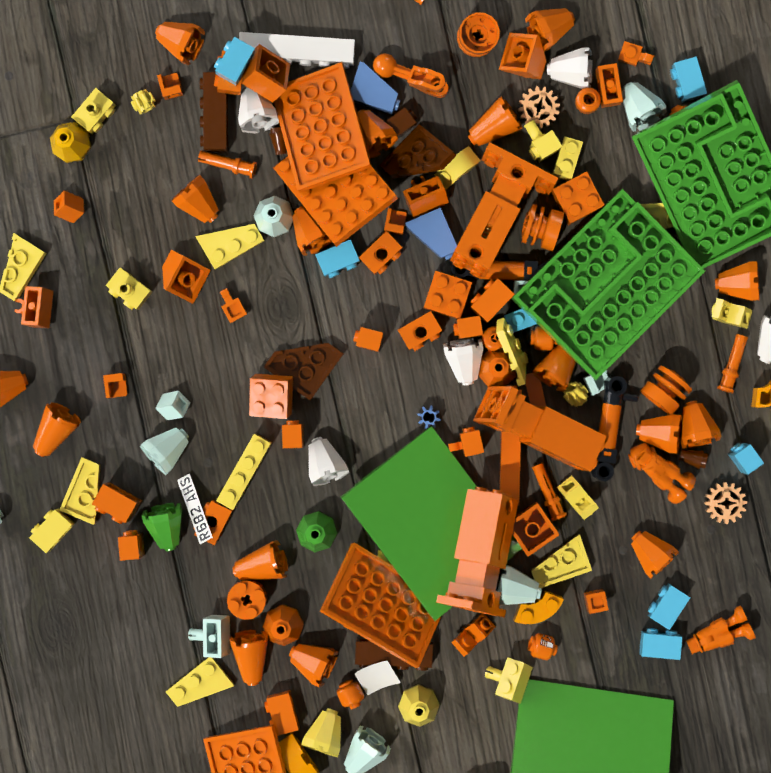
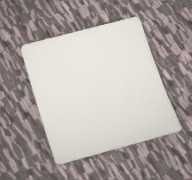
[355,661,401,695]

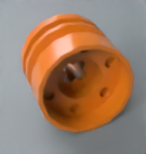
[457,12,500,57]
[521,204,564,251]
[640,365,692,415]

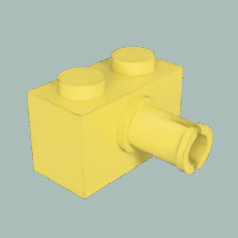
[71,88,116,134]
[524,120,562,163]
[106,268,152,310]
[485,657,533,704]

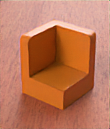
[157,73,184,100]
[54,190,84,223]
[384,208,407,235]
[103,373,128,398]
[584,589,609,614]

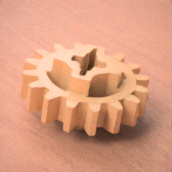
[518,86,560,129]
[704,482,747,524]

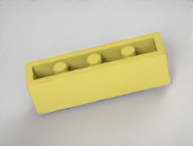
[216,433,272,510]

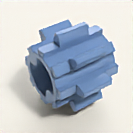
[417,405,441,429]

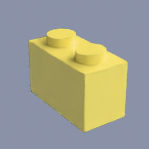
[552,137,583,181]
[29,508,75,553]

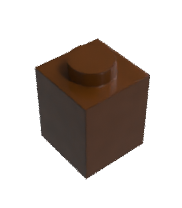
[386,107,417,139]

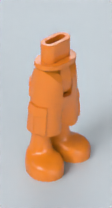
[636,449,696,504]
[686,605,756,654]

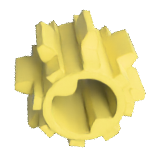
[131,89,156,114]
[563,381,589,407]

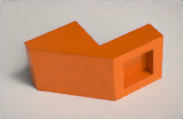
[451,613,496,656]

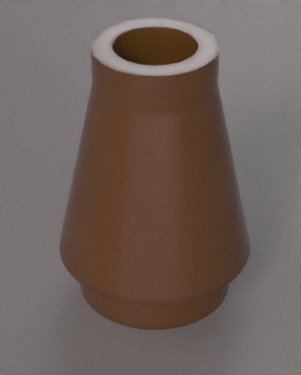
[269,127,287,155]
[679,449,709,469]

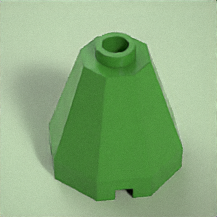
[142,503,182,551]
[296,511,337,552]

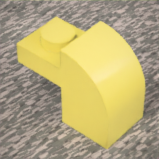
[434,146,481,189]
[712,298,753,329]
[557,475,599,520]

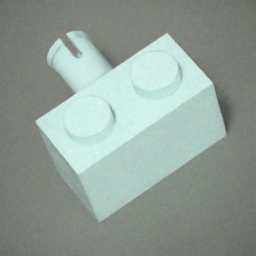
[188,615,230,658]

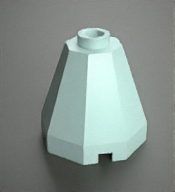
[622,82,666,132]
[254,196,294,238]
[140,428,189,475]
[497,565,542,605]
[344,726,391,773]

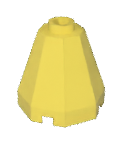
[398,684,440,727]
[301,708,341,757]

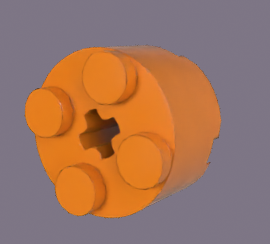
[227,580,267,620]

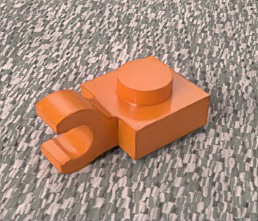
[618,41,654,66]
[220,288,247,323]

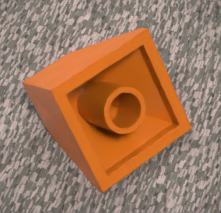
[499,33,546,79]
[162,250,211,304]

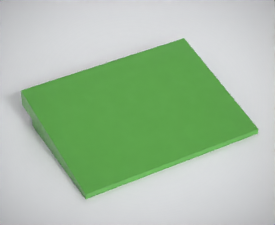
[631,80,771,268]
[511,189,705,380]
[341,426,522,621]
[510,679,674,773]

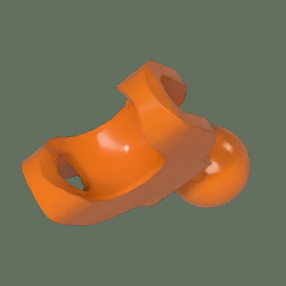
[373,53,449,98]

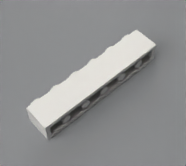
[239,32,355,69]

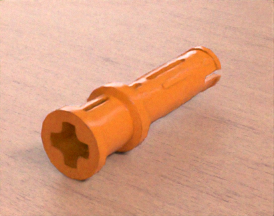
[198,150,257,179]
[717,334,748,393]
[531,463,567,522]

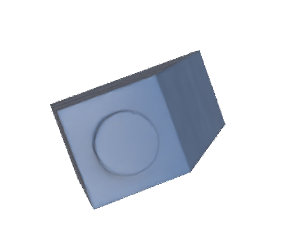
[351,61,401,115]
[405,208,457,260]

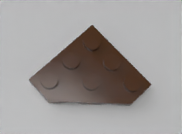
[379,124,456,179]
[264,343,344,401]

